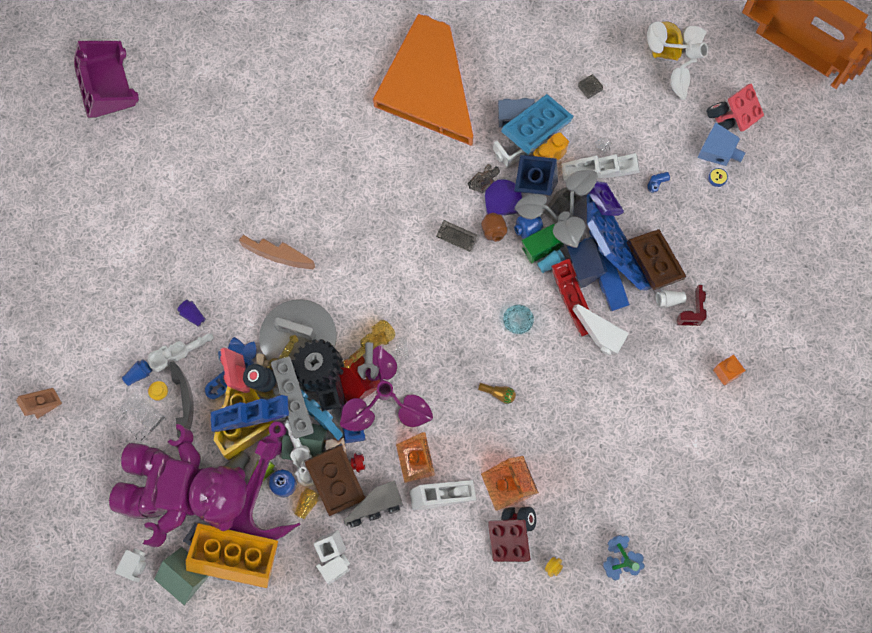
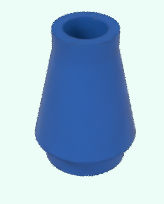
[122,359,152,386]

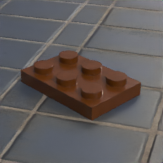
[626,229,687,291]
[304,444,366,516]

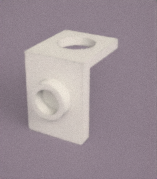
[493,141,526,168]

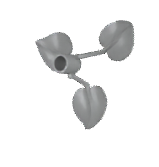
[515,170,598,248]

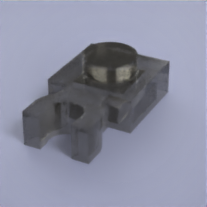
[467,164,500,193]

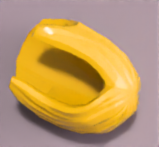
[652,21,683,61]

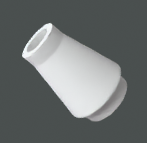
[656,290,686,309]

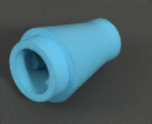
[537,249,566,273]

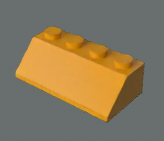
[186,523,278,588]

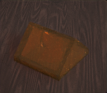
[396,432,435,483]

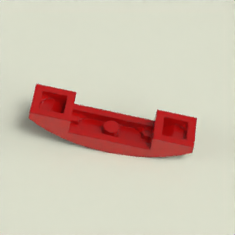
[551,259,590,337]

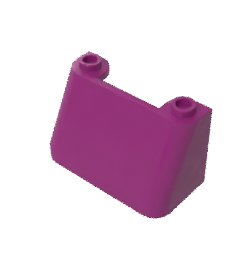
[74,41,139,118]

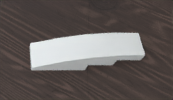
[561,153,640,181]

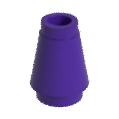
[177,299,206,327]

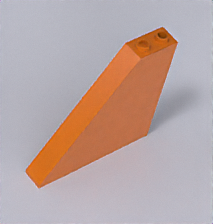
[373,14,473,146]

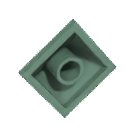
[282,424,328,460]
[154,547,209,606]

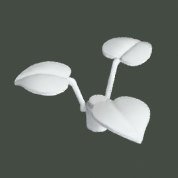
[647,22,708,100]

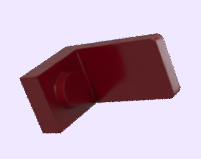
[677,285,707,326]

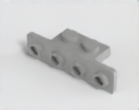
[271,357,314,439]

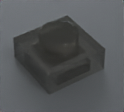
[578,74,603,99]

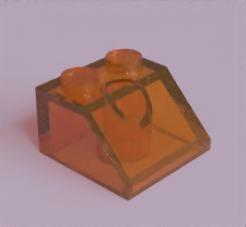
[481,456,539,511]

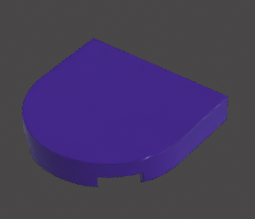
[485,179,522,216]

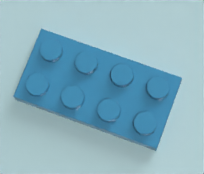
[501,94,574,155]

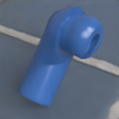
[647,172,670,193]

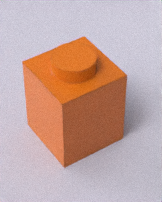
[713,355,746,386]

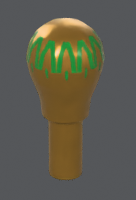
[478,383,516,404]

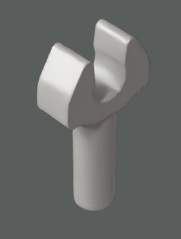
[358,342,379,380]

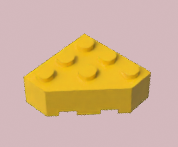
[213,386,279,460]

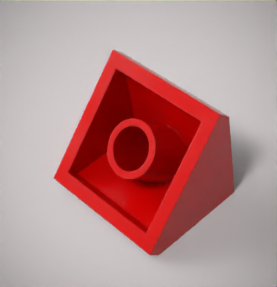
[340,354,380,402]

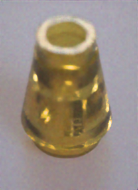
[294,487,319,519]

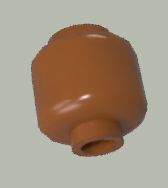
[481,213,508,242]

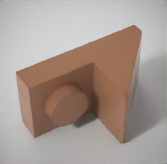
[16,388,62,419]

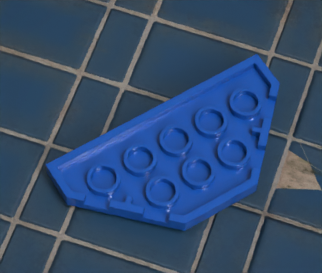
[587,194,651,291]

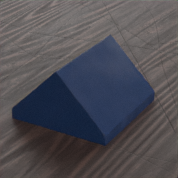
[514,155,558,196]
[567,238,607,288]

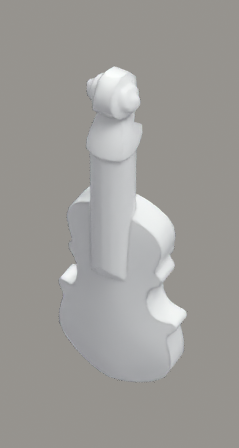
[147,333,214,372]
[284,420,314,486]

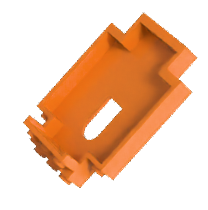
[742,0,872,89]

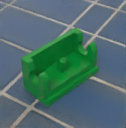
[521,224,564,264]

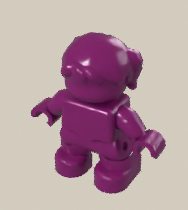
[109,424,247,548]

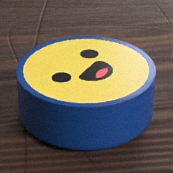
[708,168,728,187]

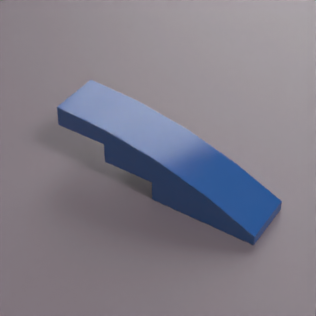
[583,237,630,311]
[210,395,289,432]

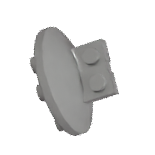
[259,299,337,365]

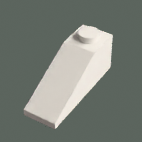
[573,304,629,356]
[409,480,476,510]

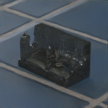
[436,220,479,252]

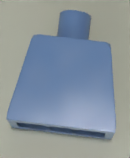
[698,123,746,166]

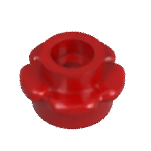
[351,453,366,473]

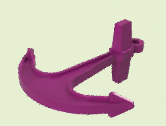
[208,421,301,540]

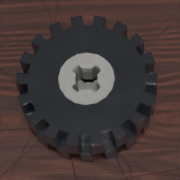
[291,339,344,392]

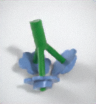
[603,535,645,581]

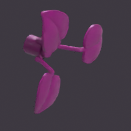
[340,345,433,431]

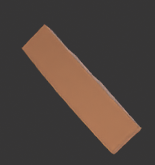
[239,234,315,270]

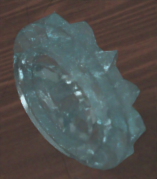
[503,305,534,335]

